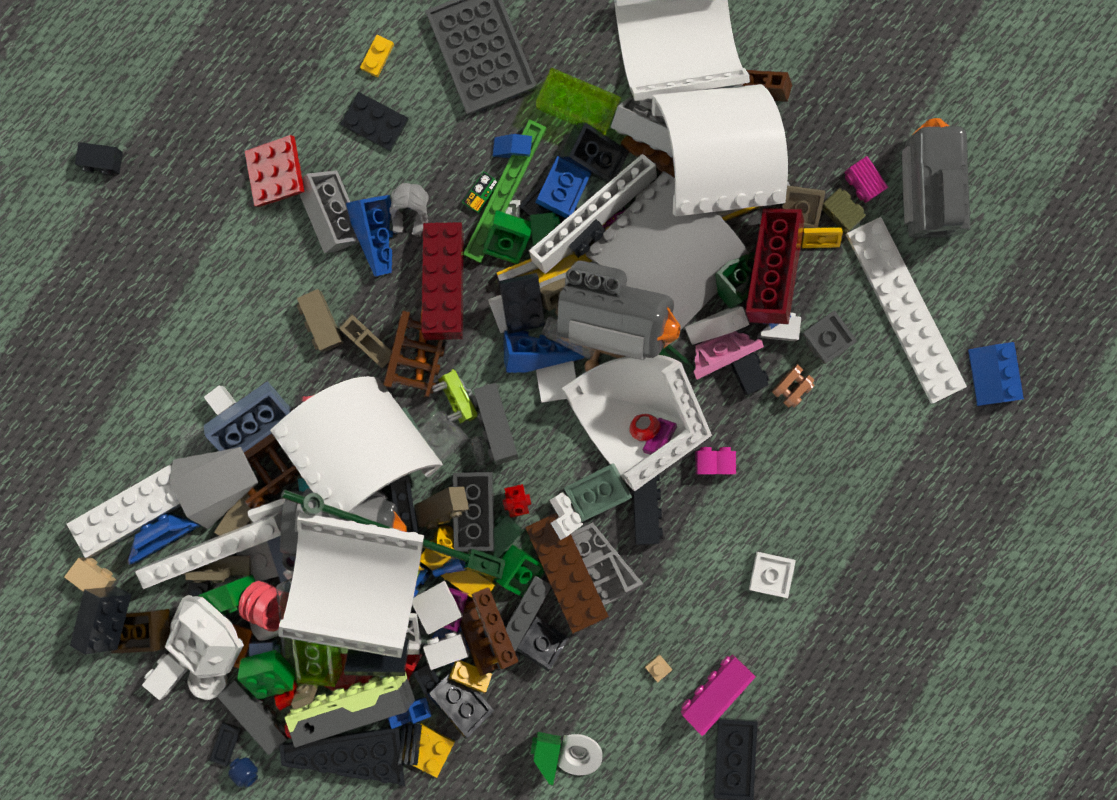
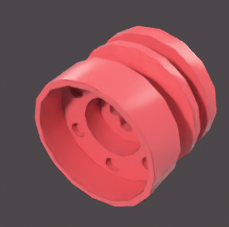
[239,581,289,632]

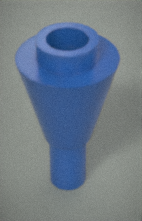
[433,557,467,577]

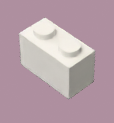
[423,631,470,670]
[142,653,188,700]

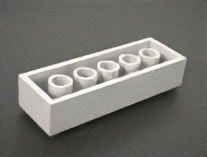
[67,465,181,558]

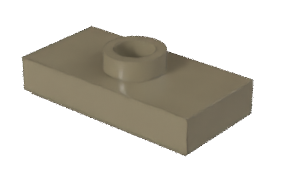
[291,678,319,709]

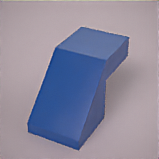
[493,134,532,158]
[387,697,431,729]

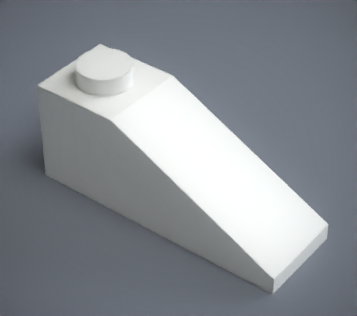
[685,305,749,345]

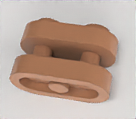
[772,364,815,408]

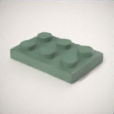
[564,463,632,522]

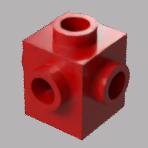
[503,484,531,518]

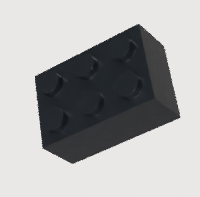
[70,586,132,655]

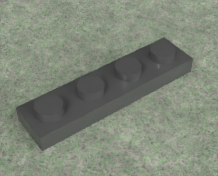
[505,576,551,651]

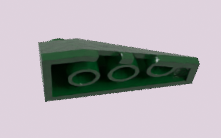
[715,251,756,309]

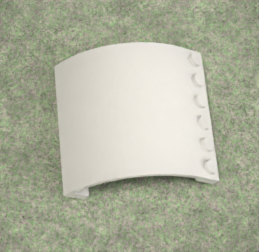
[614,0,750,102]
[652,84,788,217]
[270,376,443,520]
[279,512,424,658]

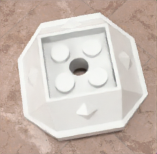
[165,595,244,679]

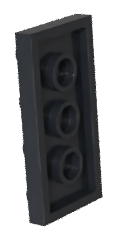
[713,718,758,800]

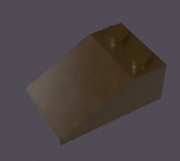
[111,609,170,654]

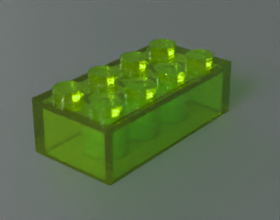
[536,67,621,136]
[292,639,343,687]

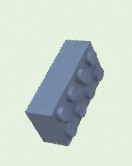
[204,381,292,452]

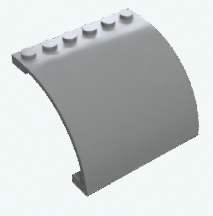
[585,172,749,329]

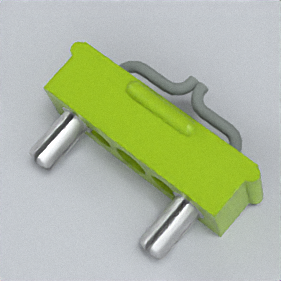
[432,369,477,424]

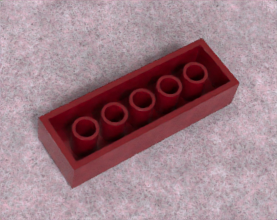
[746,209,804,324]
[422,222,464,340]

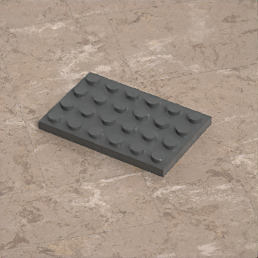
[425,0,537,116]

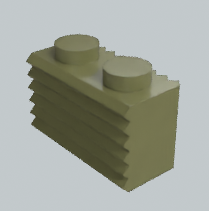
[822,188,866,234]

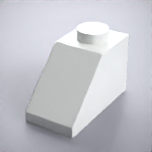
[758,313,801,341]

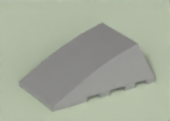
[170,447,258,529]
[571,523,644,606]

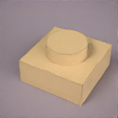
[645,654,672,682]

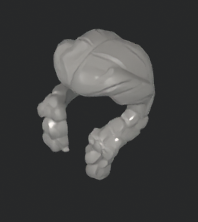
[389,183,429,237]

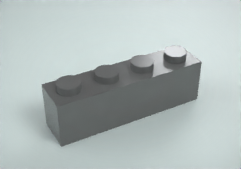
[472,383,519,465]
[217,679,288,755]

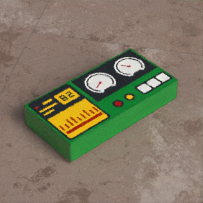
[462,171,499,214]

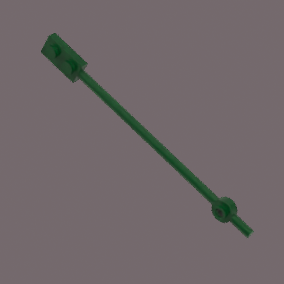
[281,490,505,580]

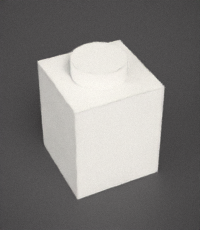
[204,385,237,415]

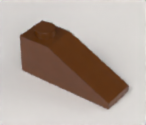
[742,70,792,102]

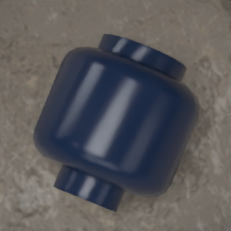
[228,757,258,788]

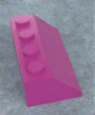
[681,654,756,736]

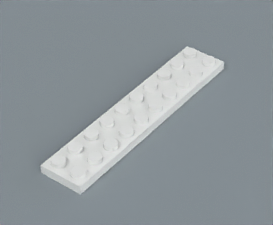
[846,217,967,404]

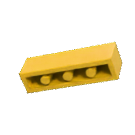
[420,540,496,598]

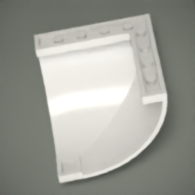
[562,355,712,491]

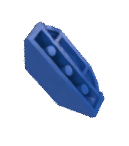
[127,513,201,565]

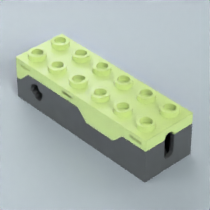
[285,672,415,747]

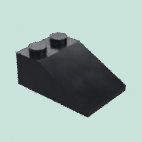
[559,122,629,183]

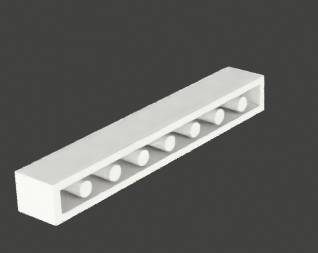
[529,154,657,274]
[135,511,282,589]

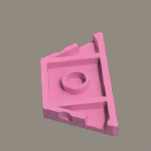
[694,331,764,379]

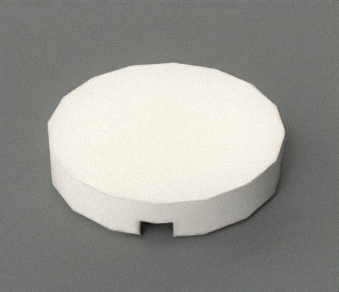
[187,671,228,700]

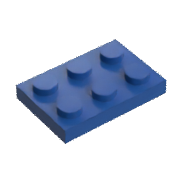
[535,156,591,219]

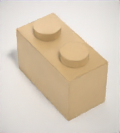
[64,557,116,592]

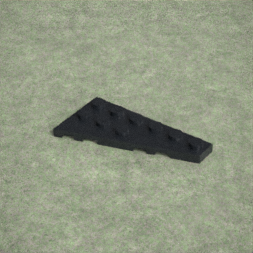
[279,726,405,786]

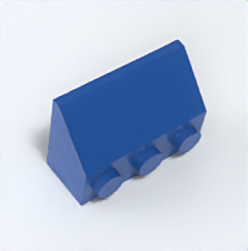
[968,342,1024,406]

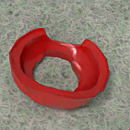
[629,413,661,441]

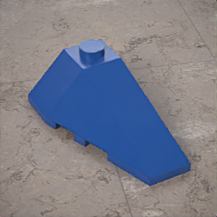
[346,195,393,276]
[503,330,585,373]

